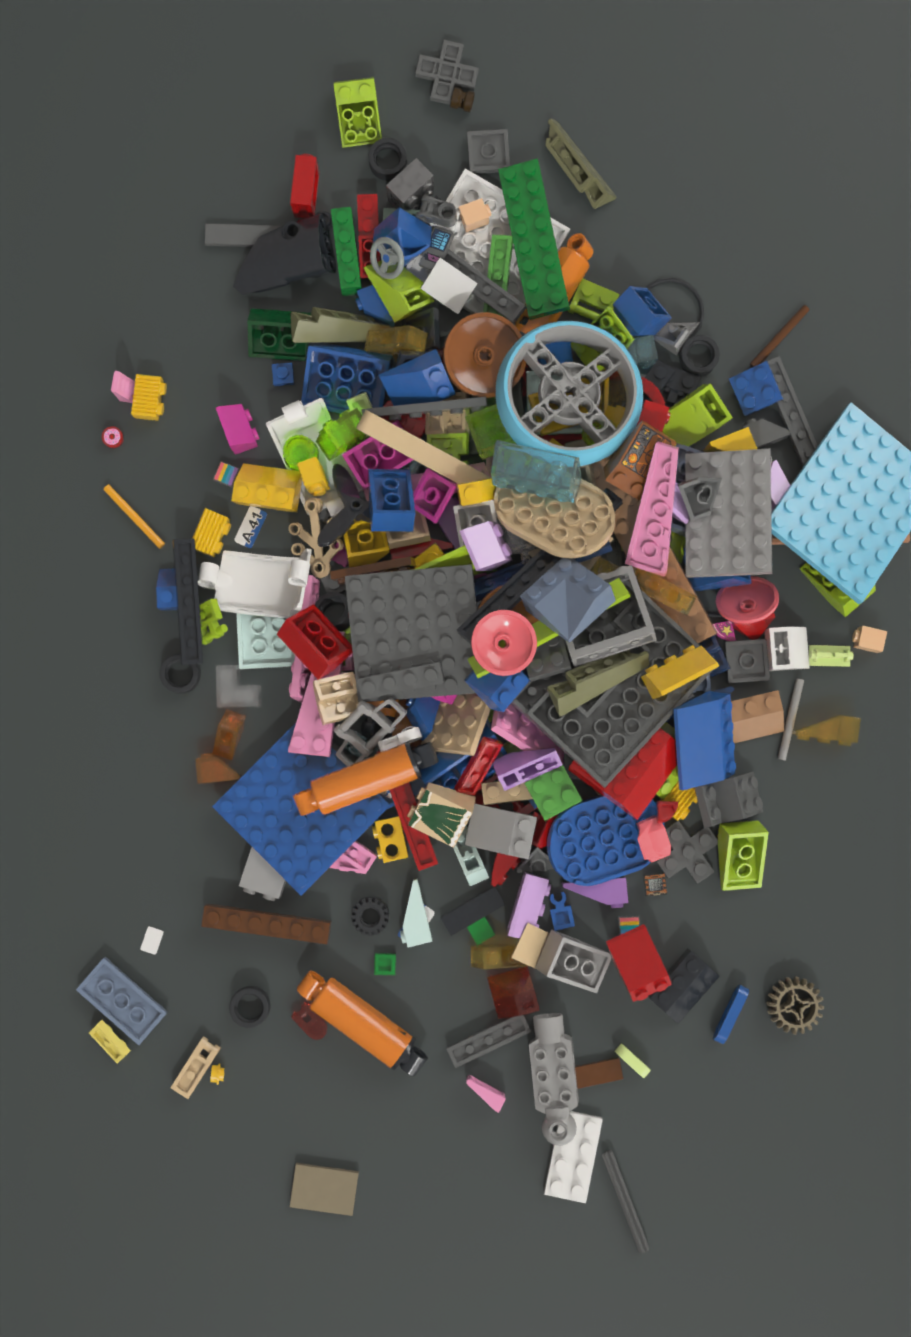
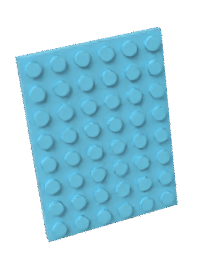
[772,402,911,604]

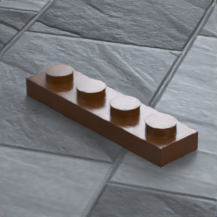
[330,556,416,584]

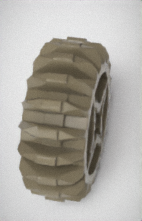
[766,976,824,1035]

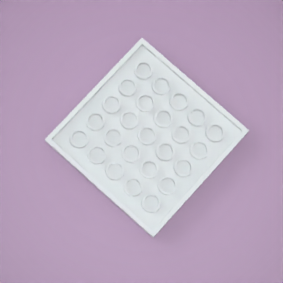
[406,169,570,318]

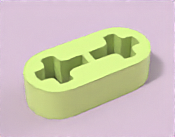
[615,1043,651,1078]

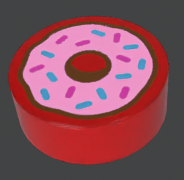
[102,427,124,448]

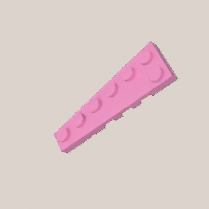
[625,442,679,576]
[289,575,320,703]
[288,631,346,757]

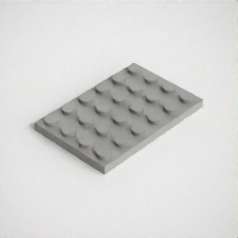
[685,448,772,578]

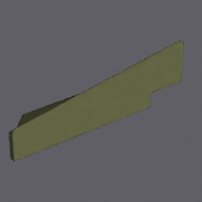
[545,118,617,209]
[291,307,391,343]
[547,650,649,716]

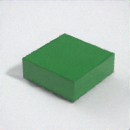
[467,917,495,945]
[374,953,396,975]

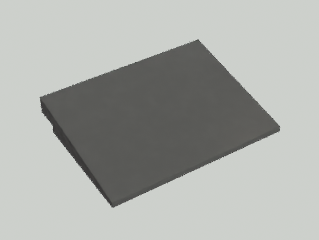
[511,580,719,788]

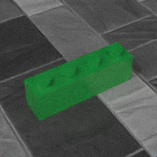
[331,207,362,296]

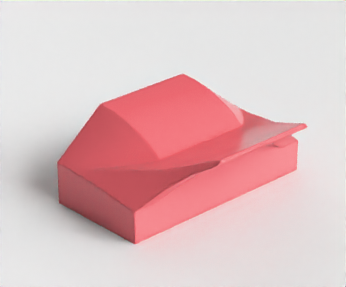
[636,815,671,863]

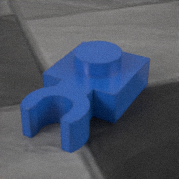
[550,892,575,931]

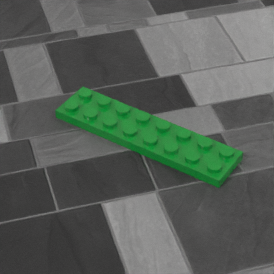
[498,158,570,320]

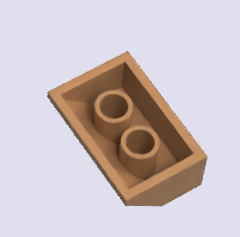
[731,690,784,743]

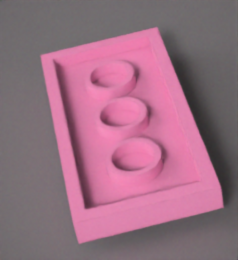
[491,704,564,764]

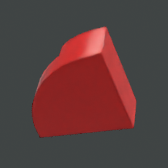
[656,801,678,823]

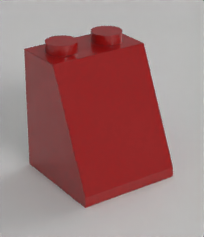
[606,924,672,1002]

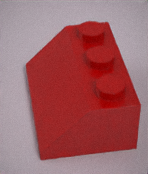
[277,604,353,680]

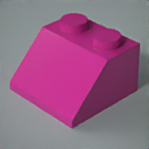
[216,404,260,455]

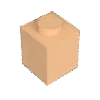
[459,198,491,232]
[852,626,887,653]

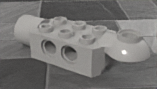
[529,1013,579,1146]

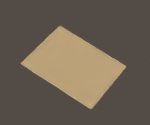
[512,923,549,969]

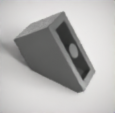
[740,418,790,449]

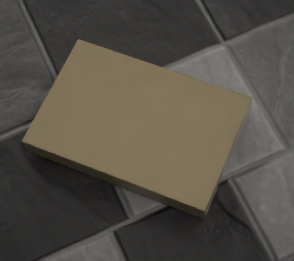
[290,1163,359,1216]

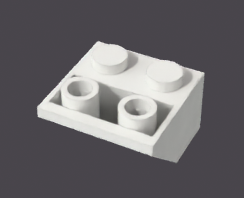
[764,627,810,671]

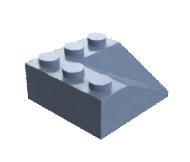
[520,558,616,643]

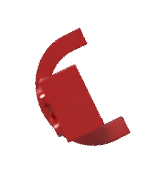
[637,377,671,433]

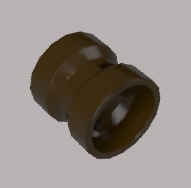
[450,87,475,113]

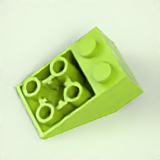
[333,77,382,148]
[364,260,434,323]
[570,306,634,372]
[662,383,733,447]
[800,563,876,617]

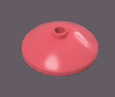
[716,576,779,624]
[471,610,537,676]

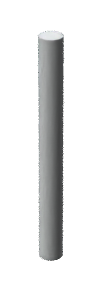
[778,679,804,761]

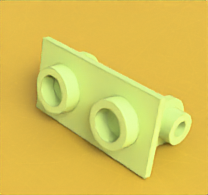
[809,645,853,667]

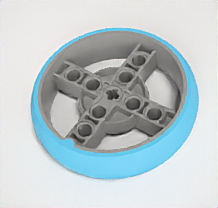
[496,321,643,467]

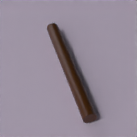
[750,305,810,368]

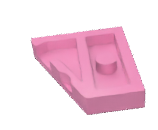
[330,841,378,874]

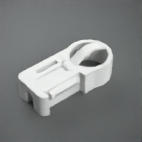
[377,726,422,752]

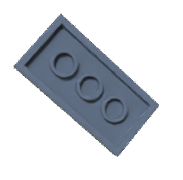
[76,957,168,1045]

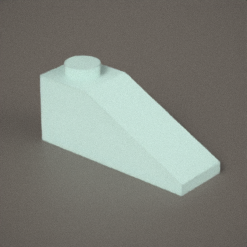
[454,826,489,886]
[400,878,432,947]

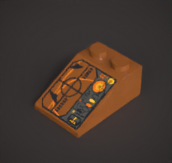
[603,420,676,501]

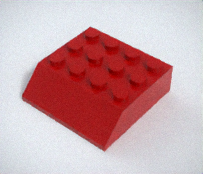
[568,728,677,820]

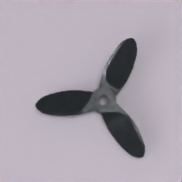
[317,464,370,547]

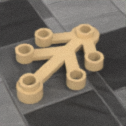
[289,497,344,578]

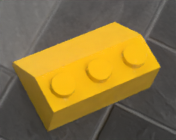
[231,463,302,513]
[641,645,719,699]

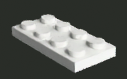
[544,1111,603,1203]

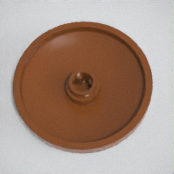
[443,312,526,398]

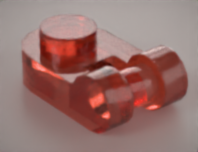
[291,1001,328,1040]

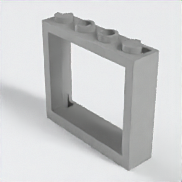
[566,565,657,667]

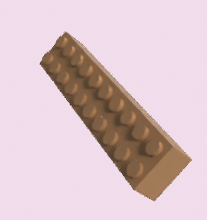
[592,451,717,643]

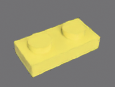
[89,1020,130,1063]

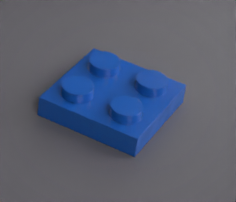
[729,361,784,417]

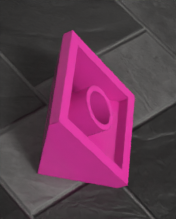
[413,468,457,524]

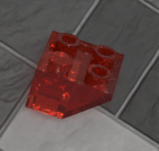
[487,966,540,1019]

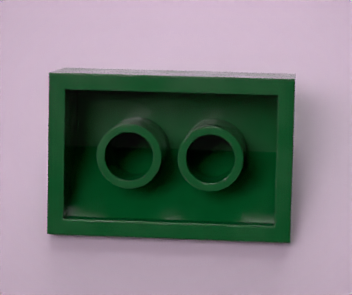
[247,308,312,361]

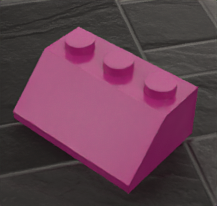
[342,420,413,490]

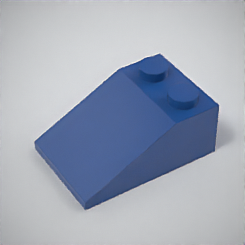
[379,349,456,406]
[368,469,416,532]

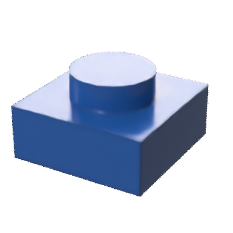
[272,362,294,386]

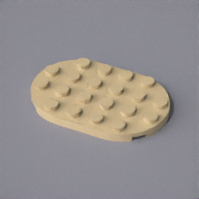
[494,463,615,558]

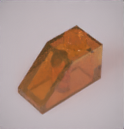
[212,709,246,760]
[195,753,242,784]

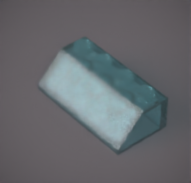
[491,440,581,503]

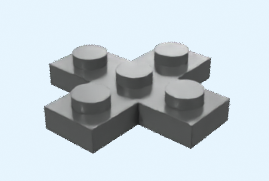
[415,40,479,105]
[656,820,718,884]

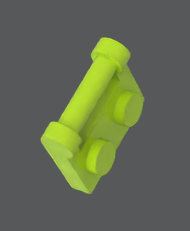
[568,279,619,321]

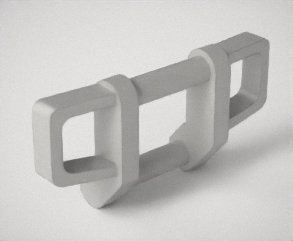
[334,697,407,766]

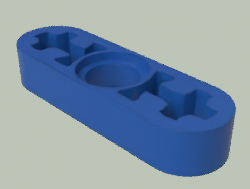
[713,984,749,1044]

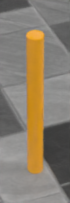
[103,484,165,549]

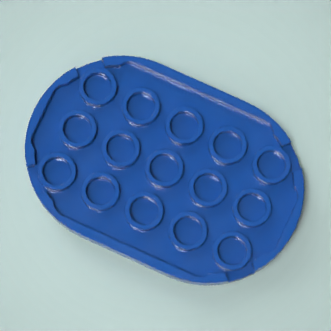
[547,795,665,886]

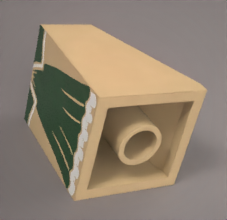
[407,782,476,848]

